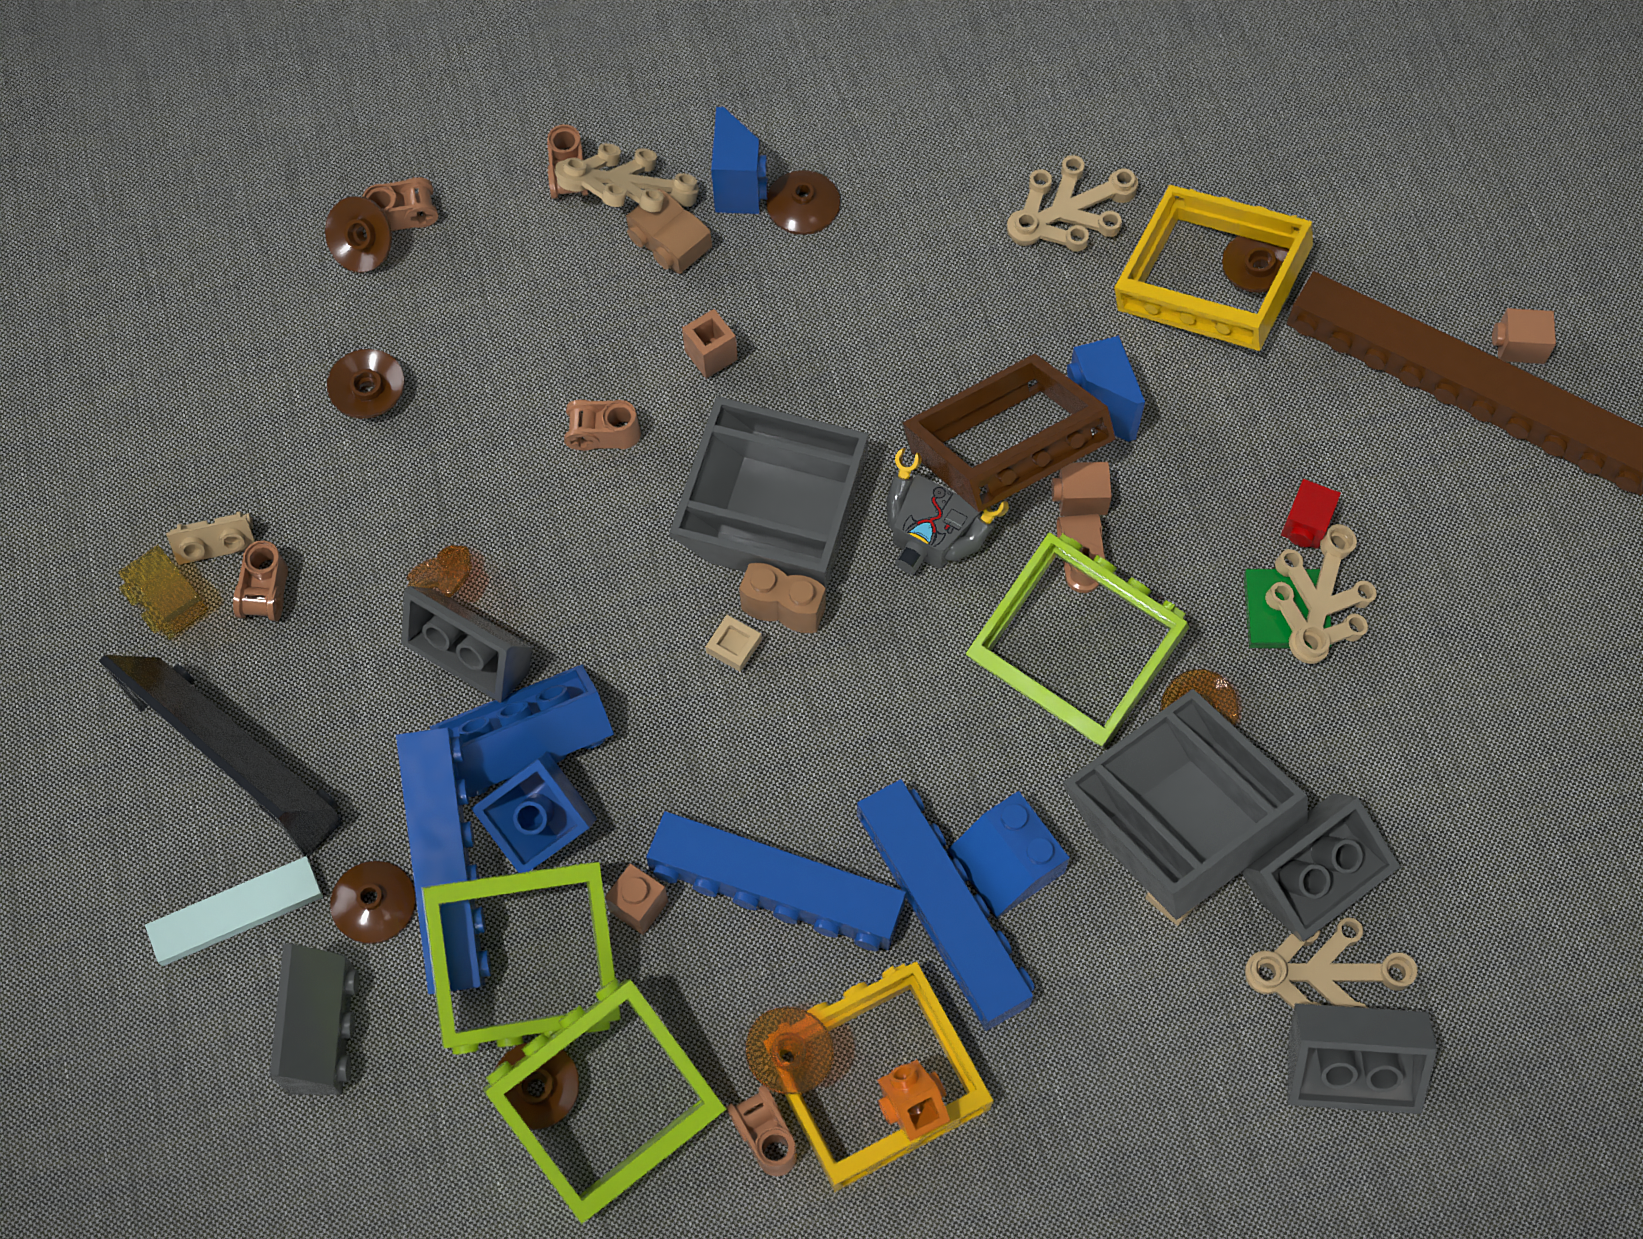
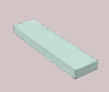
[145,856,323,967]

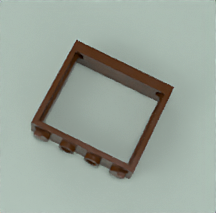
[902,353,1116,512]

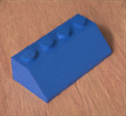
[430,664,614,797]

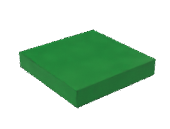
[1243,569,1332,649]

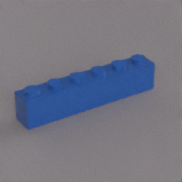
[396,727,491,995]
[857,779,1035,1032]
[646,811,906,952]

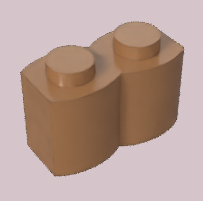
[626,189,712,274]
[739,563,826,633]

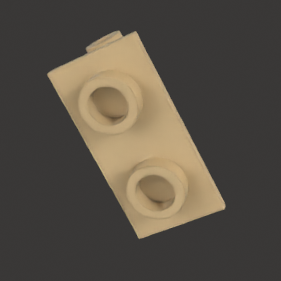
[166,511,256,565]

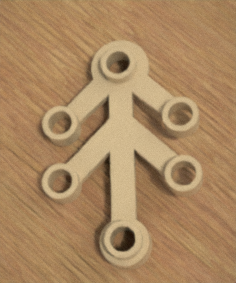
[555,143,699,212]
[1007,155,1138,252]
[1265,524,1377,664]
[1245,917,1417,1009]

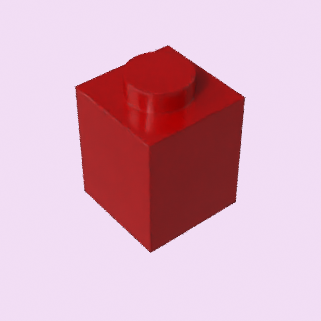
[1280,479,1341,549]

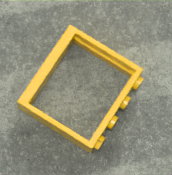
[1114,184,1313,351]
[761,961,993,1192]

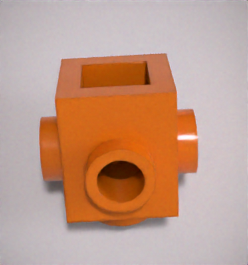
[877,1060,951,1142]

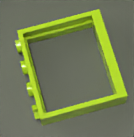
[966,532,1189,750]
[421,862,621,1055]
[482,978,726,1224]

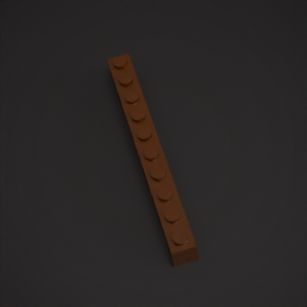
[1286,270,1643,496]

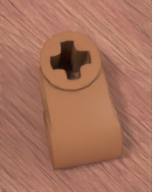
[547,124,589,199]
[363,177,438,231]
[564,400,641,451]
[1057,514,1105,593]
[233,540,288,621]
[726,1084,797,1176]

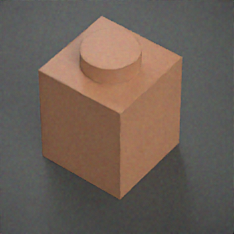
[1492,308,1556,364]
[682,309,738,378]
[1051,462,1112,516]
[604,863,669,935]

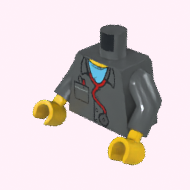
[886,448,1009,575]

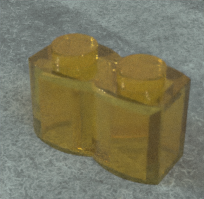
[117,544,209,640]

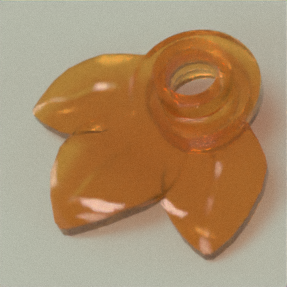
[406,545,473,598]

